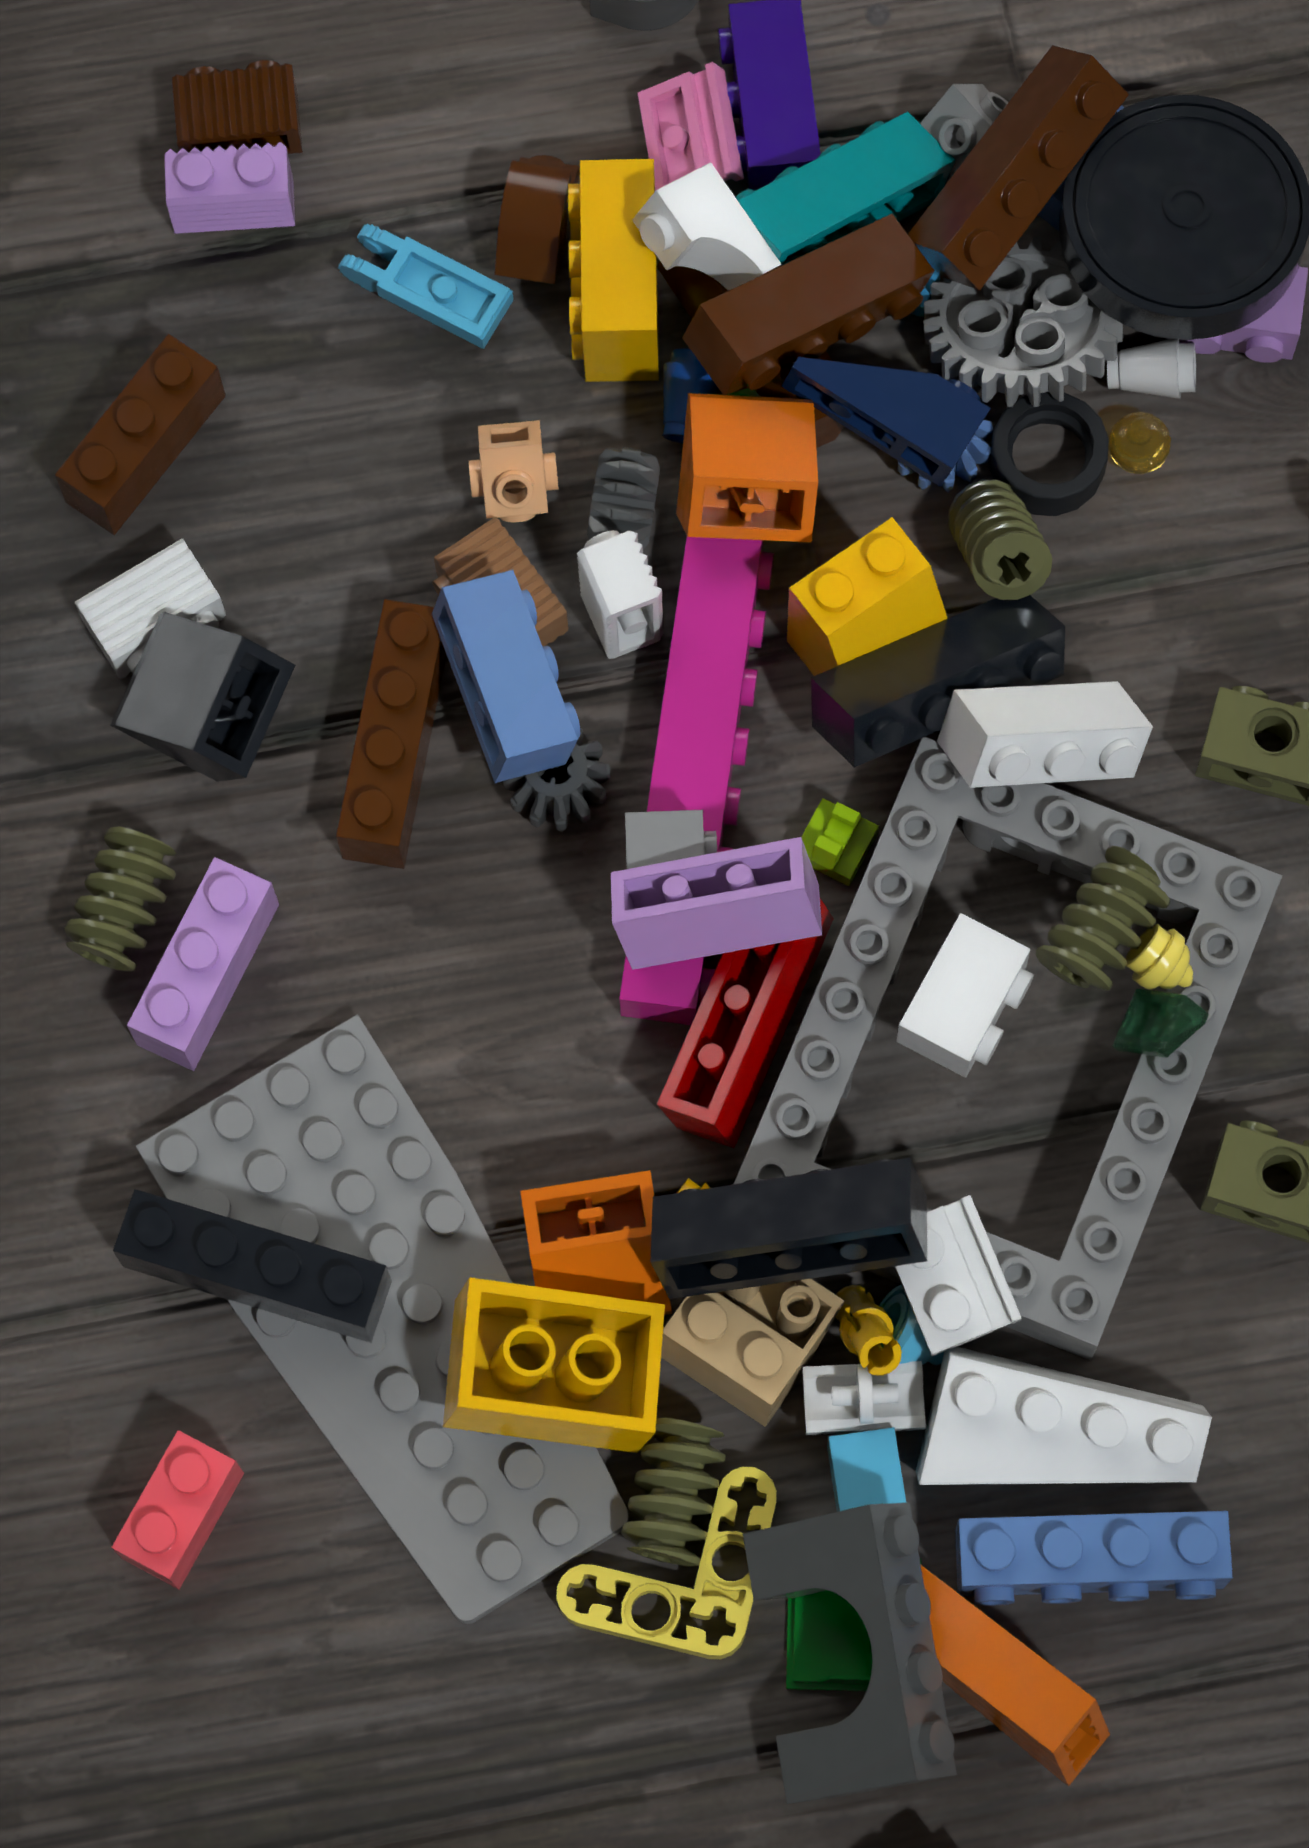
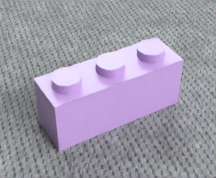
[611,837,822,970]
[127,857,279,1071]

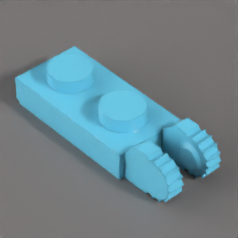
[338,223,514,349]

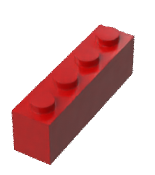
[657,898,834,1148]

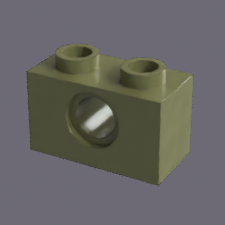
[1195,686,1309,806]
[1200,1121,1309,1243]

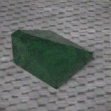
[1112,988,1209,1058]

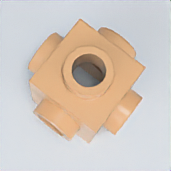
[469,420,559,523]

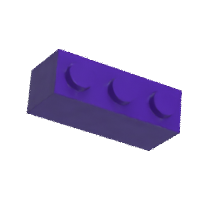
[718,0,821,191]

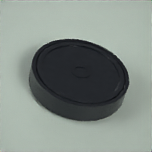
[1059,95,1309,340]

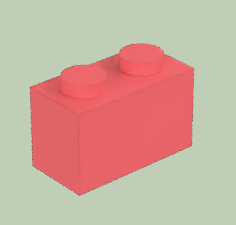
[111,1430,244,1590]

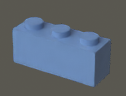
[432,570,580,783]

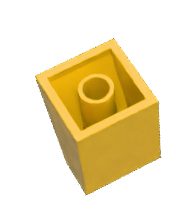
[787,517,948,676]

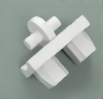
[802,1361,926,1435]

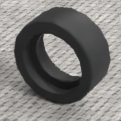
[989,391,1109,516]

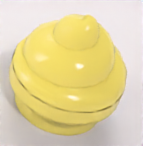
[1125,924,1193,989]

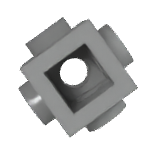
[920,84,1008,176]

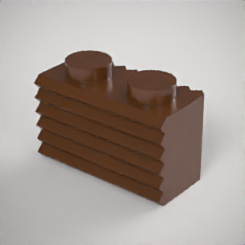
[172,60,303,154]

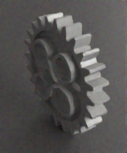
[924,237,1123,407]

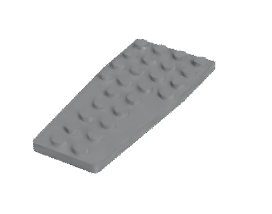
[136,1014,629,1624]

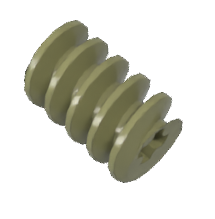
[948,480,1053,600]
[64,826,177,972]
[1035,846,1170,991]
[621,1417,726,1566]

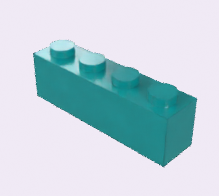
[735,111,956,266]

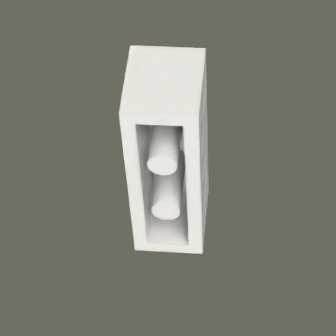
[937,681,1153,788]

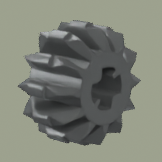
[587,447,661,549]
[503,728,611,832]

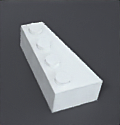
[915,1347,1212,1485]

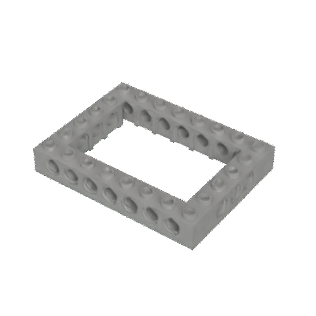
[734,737,1282,1361]

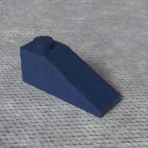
[782,357,991,487]

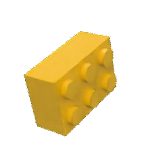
[568,159,659,382]
[443,1277,665,1453]

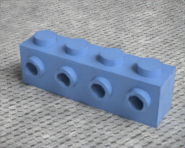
[955,1511,1233,1606]

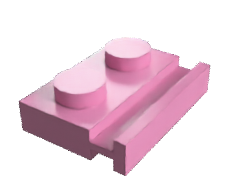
[638,62,744,191]

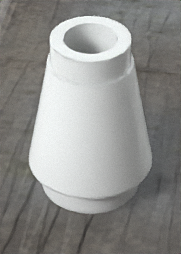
[1107,339,1196,399]

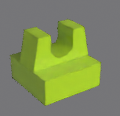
[801,798,879,886]

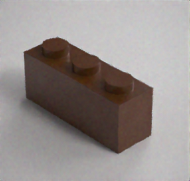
[55,333,226,535]

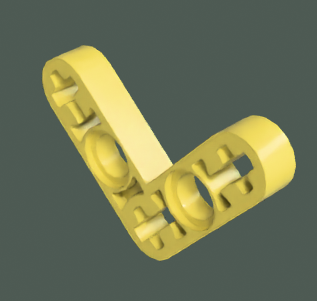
[556,1466,777,1660]

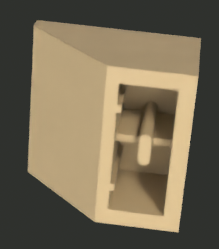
[661,1279,844,1427]

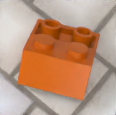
[676,393,818,543]
[520,1170,672,1315]

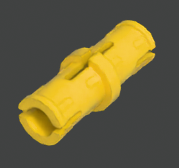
[836,1285,902,1376]

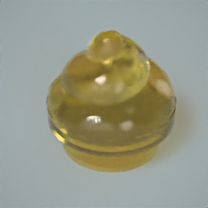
[1109,411,1171,474]

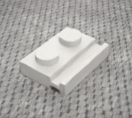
[895,1195,1022,1356]

